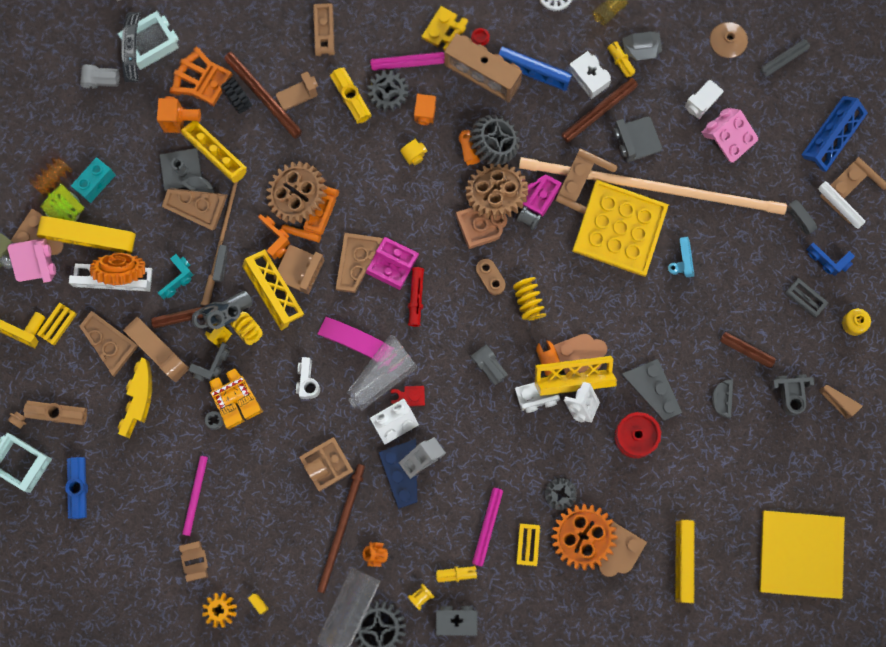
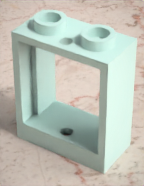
[0,433,52,493]

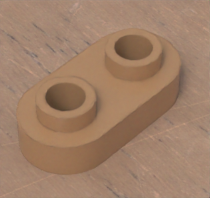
[476,259,506,295]

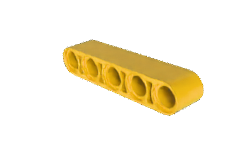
[36,216,136,254]

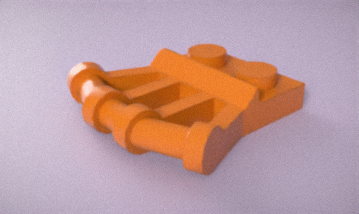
[170,47,233,106]

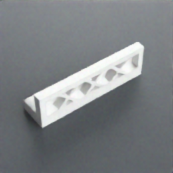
[69,263,152,292]

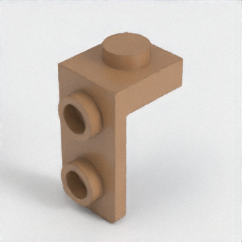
[276,71,318,111]

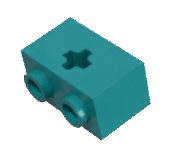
[71,157,116,204]

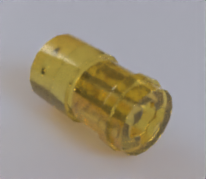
[593,0,628,25]

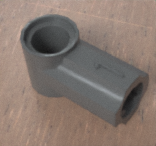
[470,345,508,386]

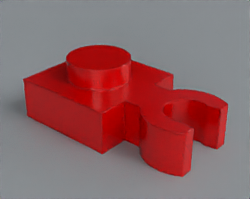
[391,386,425,407]

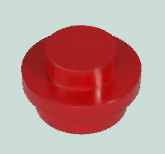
[471,28,490,46]

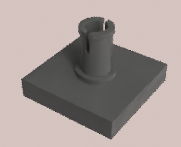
[159,148,202,192]

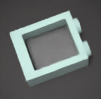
[118,11,179,70]

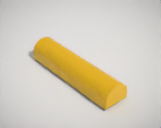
[180,121,247,183]
[675,520,694,603]

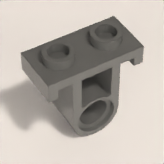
[770,374,814,416]

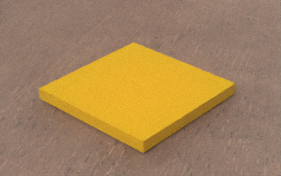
[572,179,669,277]
[759,511,845,599]

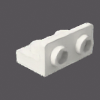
[515,382,560,413]
[564,382,600,423]

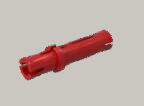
[408,267,424,327]

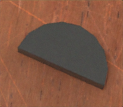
[181,176,215,193]
[212,245,227,282]
[711,379,733,419]

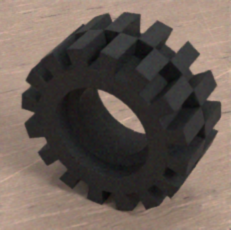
[220,77,253,114]

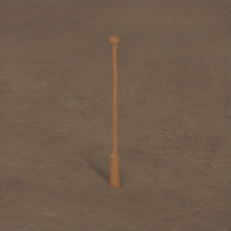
[200,182,238,306]

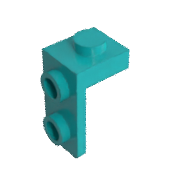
[158,254,193,299]

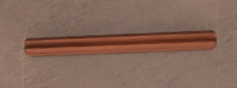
[224,52,302,138]

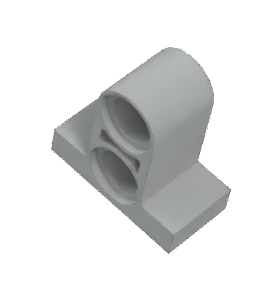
[399,437,446,479]

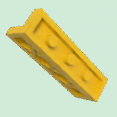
[242,249,304,330]
[535,356,617,396]

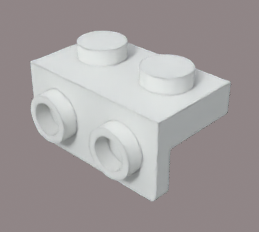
[370,399,419,445]

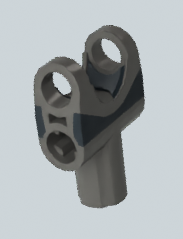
[192,291,252,329]

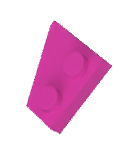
[523,174,562,217]

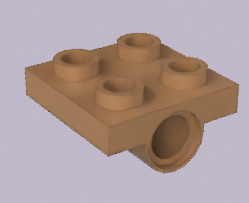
[299,437,354,492]

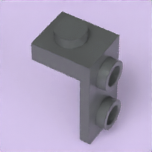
[188,342,230,382]

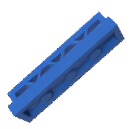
[801,96,868,172]

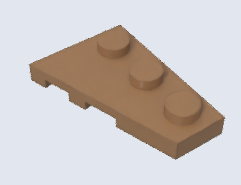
[336,233,383,293]
[79,311,138,377]

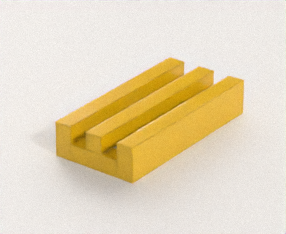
[37,302,77,346]
[517,524,540,566]

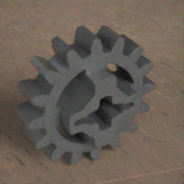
[368,70,409,112]

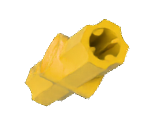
[330,67,372,124]

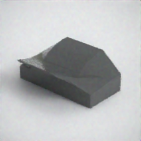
[622,31,662,61]

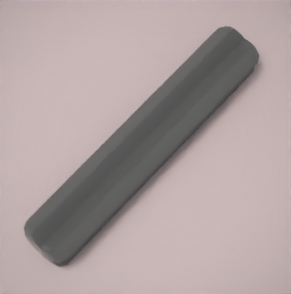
[760,39,810,77]

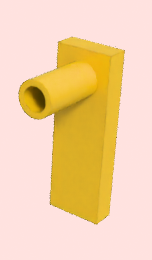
[0,312,45,349]

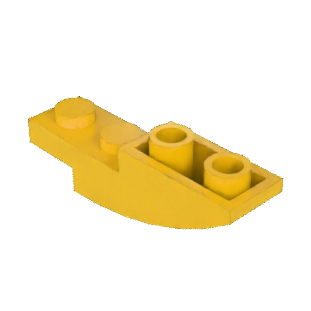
[118,358,152,439]

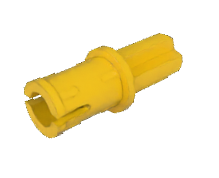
[607,42,635,77]
[436,566,477,582]

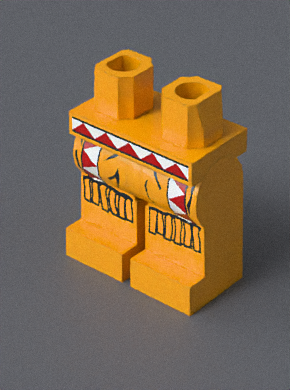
[210,369,263,429]

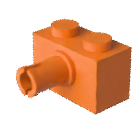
[157,96,201,133]

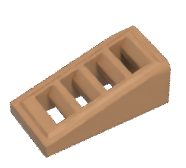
[819,385,863,419]

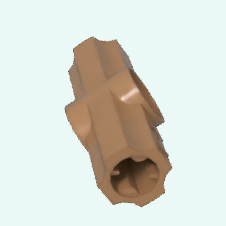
[23,401,87,426]

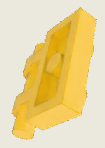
[422,6,468,51]

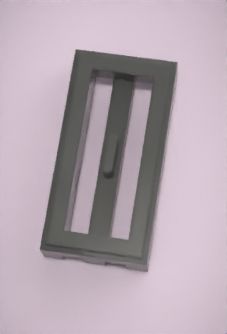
[785,278,828,318]

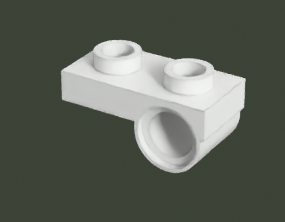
[296,357,320,399]

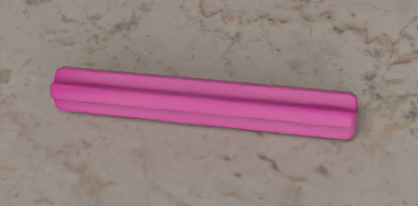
[371,52,445,70]
[473,488,503,566]

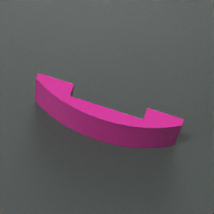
[318,317,396,367]

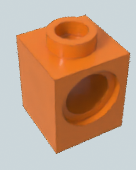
[414,94,436,125]

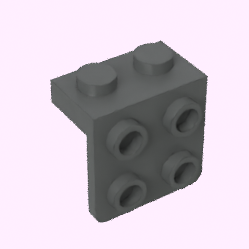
[613,117,662,163]

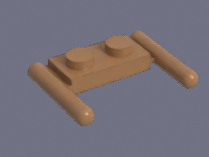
[555,148,617,214]
[820,157,886,224]

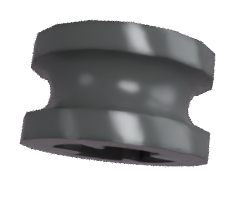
[205,411,224,430]

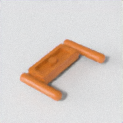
[281,187,339,243]

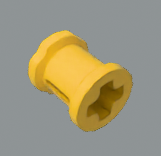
[408,583,434,610]

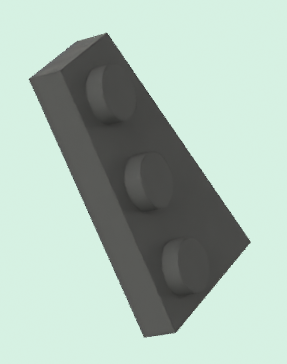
[621,359,682,421]

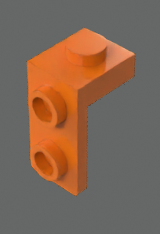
[258,214,290,260]

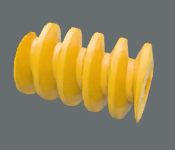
[513,277,546,321]

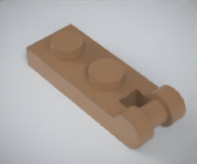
[314,3,335,56]

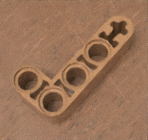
[123,317,189,382]

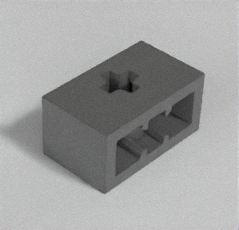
[436,606,477,636]

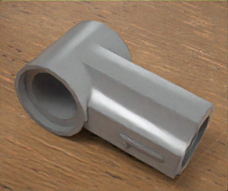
[80,65,119,88]

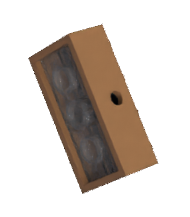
[444,33,522,102]

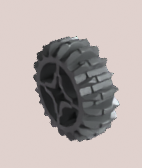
[469,114,520,166]
[351,601,406,647]

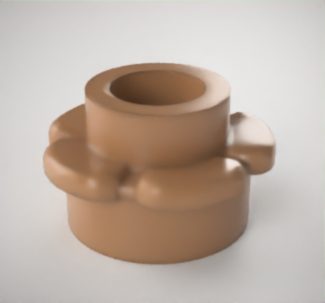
[8,412,26,429]

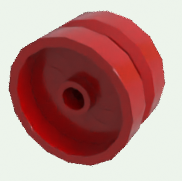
[614,412,661,459]

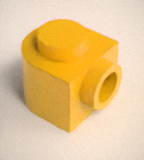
[400,139,428,165]

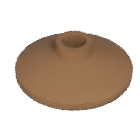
[710,22,748,58]

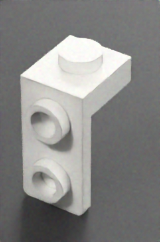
[685,80,723,119]

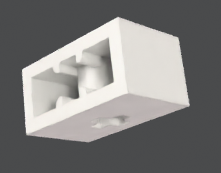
[569,51,611,99]

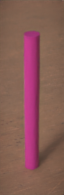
[182,456,208,536]

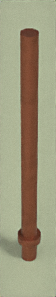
[317,464,365,594]

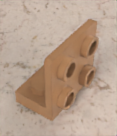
[274,245,325,295]

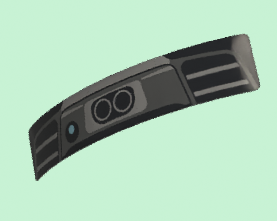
[122,12,141,82]

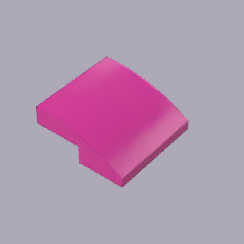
[366,237,419,290]

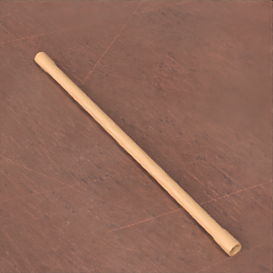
[519,157,787,215]

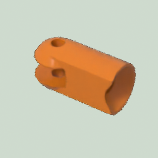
[459,130,480,165]
[536,340,563,376]

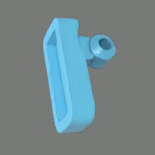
[668,237,694,278]

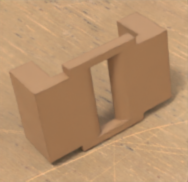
[179,541,208,582]

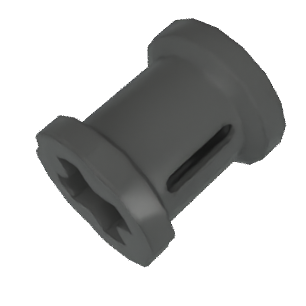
[516,206,542,230]

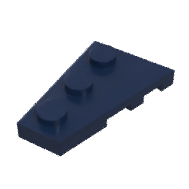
[379,439,418,509]

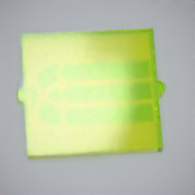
[40,184,85,221]

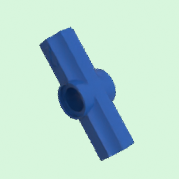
[65,457,88,519]

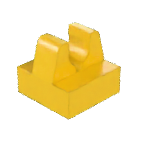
[205,324,232,348]

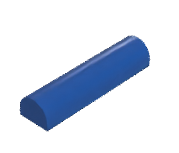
[498,46,573,91]

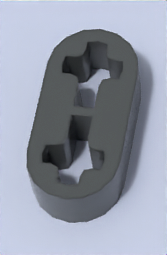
[787,200,817,235]

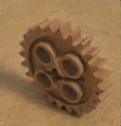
[266,161,327,224]
[466,163,528,220]

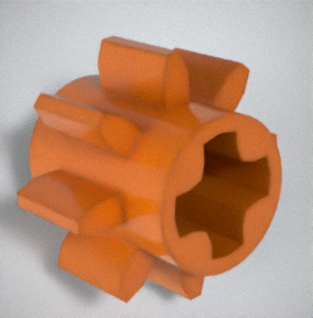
[363,542,388,567]

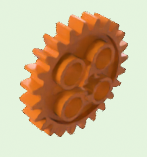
[552,504,618,571]

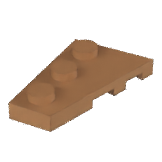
[162,188,228,231]

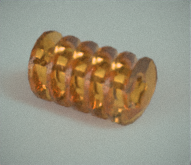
[29,156,73,197]

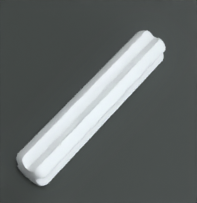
[818,182,865,229]

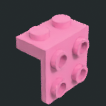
[701,108,758,162]
[8,238,56,283]

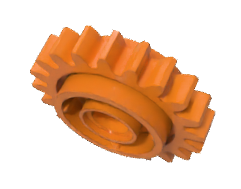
[90,253,145,285]

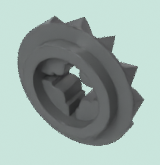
[545,478,577,510]

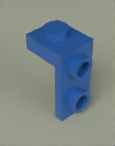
[806,243,855,276]

